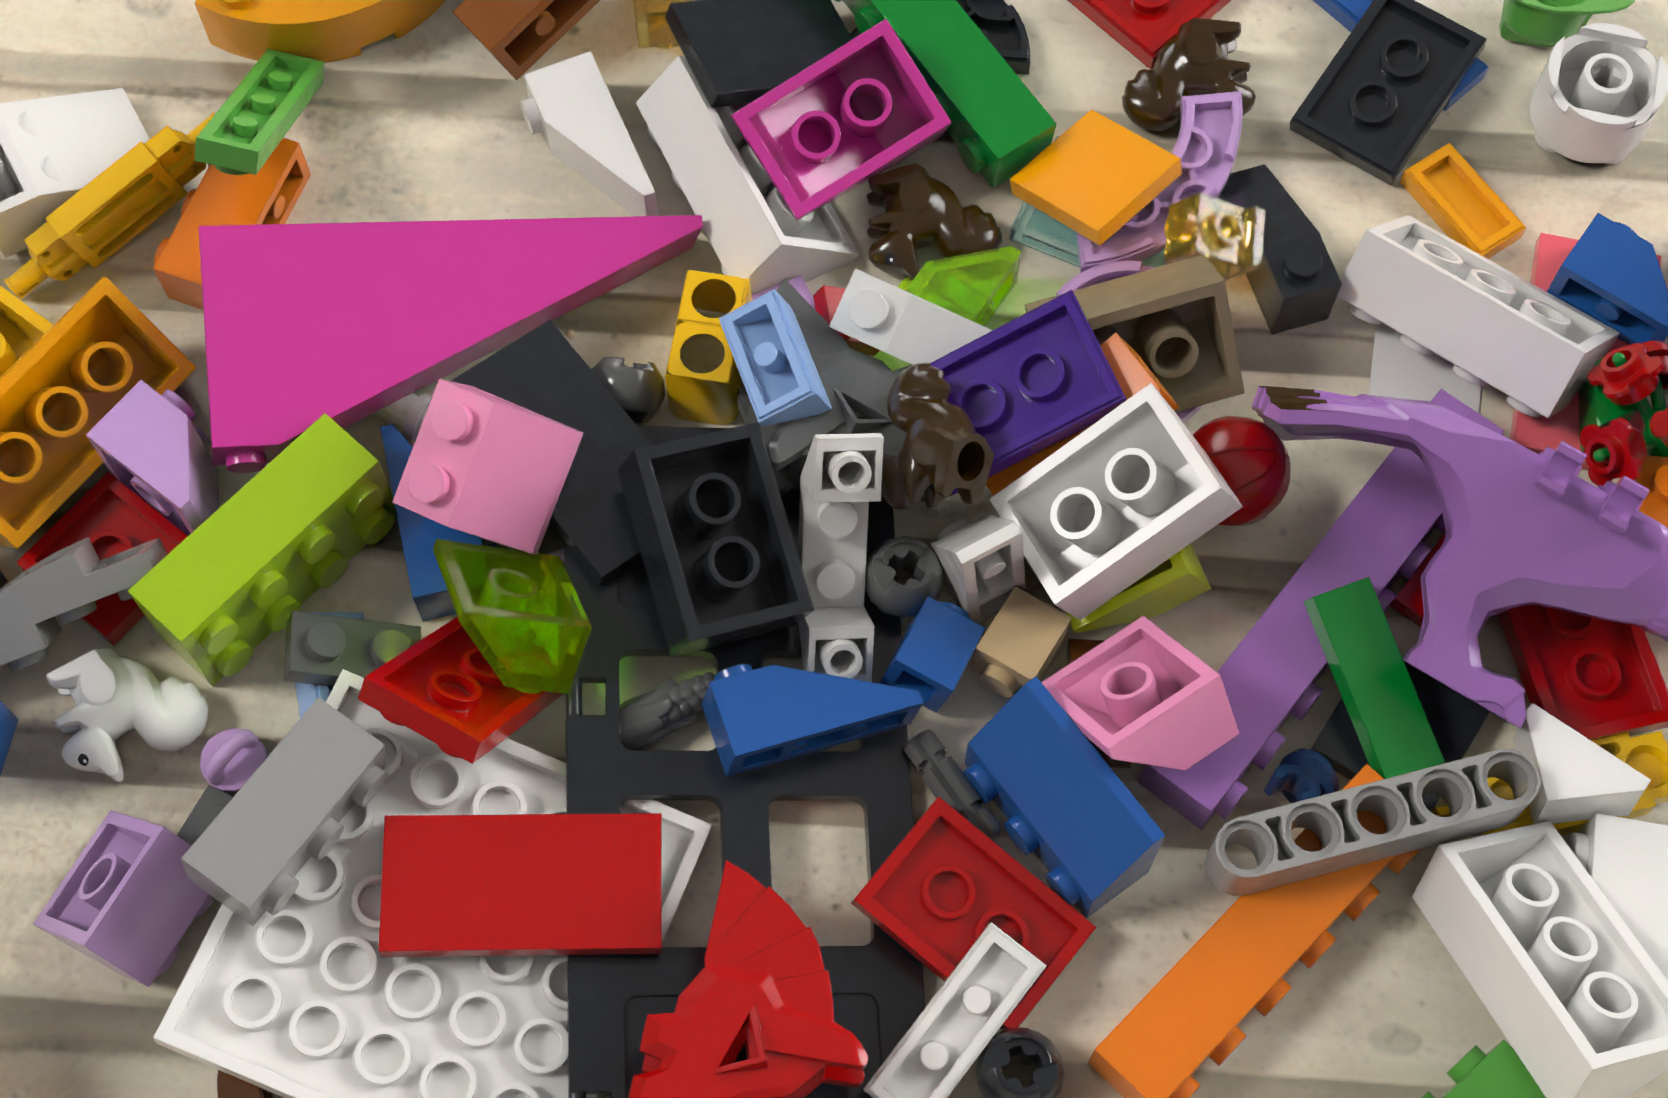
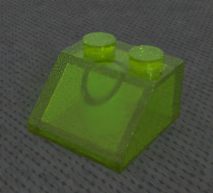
[433,539,592,694]

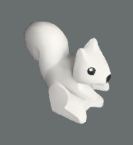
[46,648,208,782]

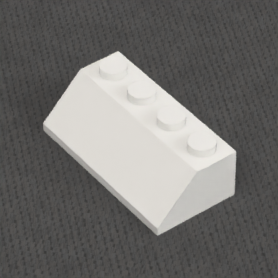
[636,55,860,293]
[1337,215,1620,418]
[1412,821,1668,1098]

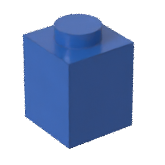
[880,596,985,713]

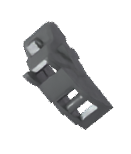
[736,279,958,502]

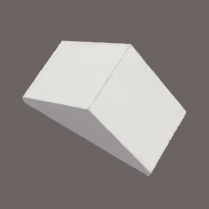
[1513,703,1651,824]

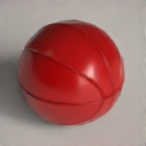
[1193,416,1291,526]

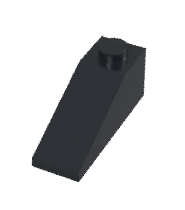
[1215,164,1342,335]

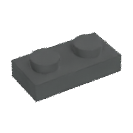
[284,611,421,687]

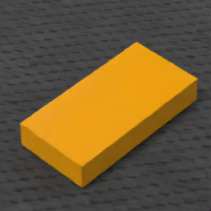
[1399,143,1527,259]

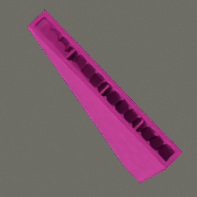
[199,215,703,473]

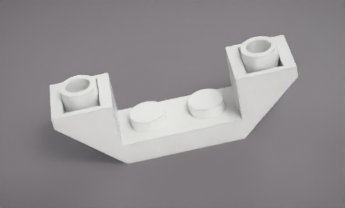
[797,433,884,682]

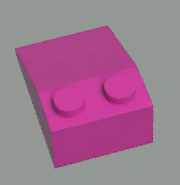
[731,19,952,220]

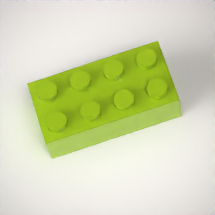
[128,413,397,687]

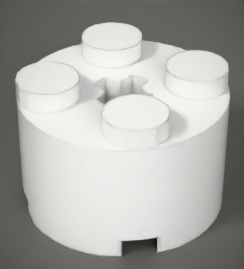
[1529,23,1668,165]

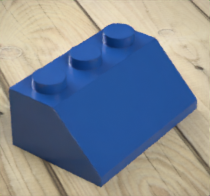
[963,676,1165,918]

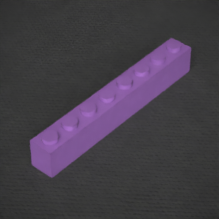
[1138,389,1505,830]

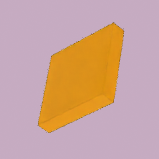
[1010,109,1182,246]

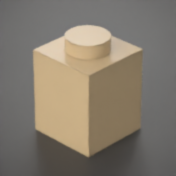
[972,586,1072,698]

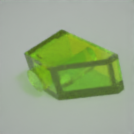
[898,246,1021,327]

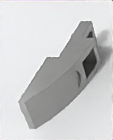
[0,537,168,671]

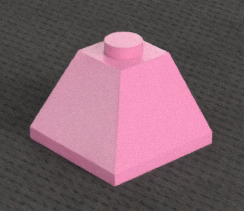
[1041,616,1240,770]

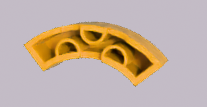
[194,0,446,63]

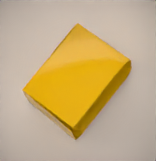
[665,270,752,425]

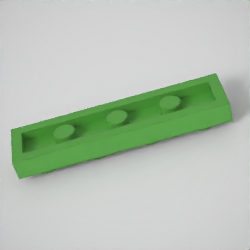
[194,49,325,175]

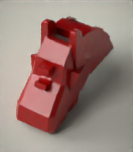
[628,860,868,1098]

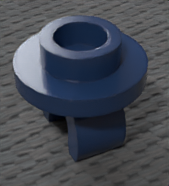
[1264,748,1339,803]

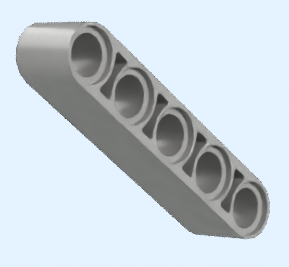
[1205,749,1541,896]

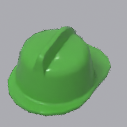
[1499,0,1635,47]

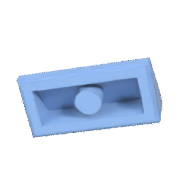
[719,289,832,427]

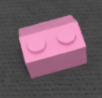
[392,379,584,554]

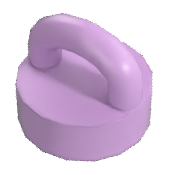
[200,728,269,797]

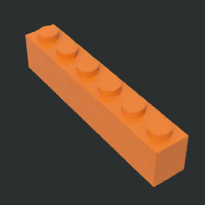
[1088,764,1422,1098]

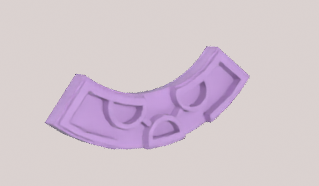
[1076,91,1243,273]

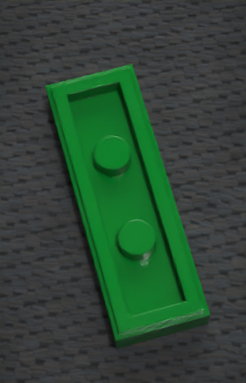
[1303,577,1445,779]

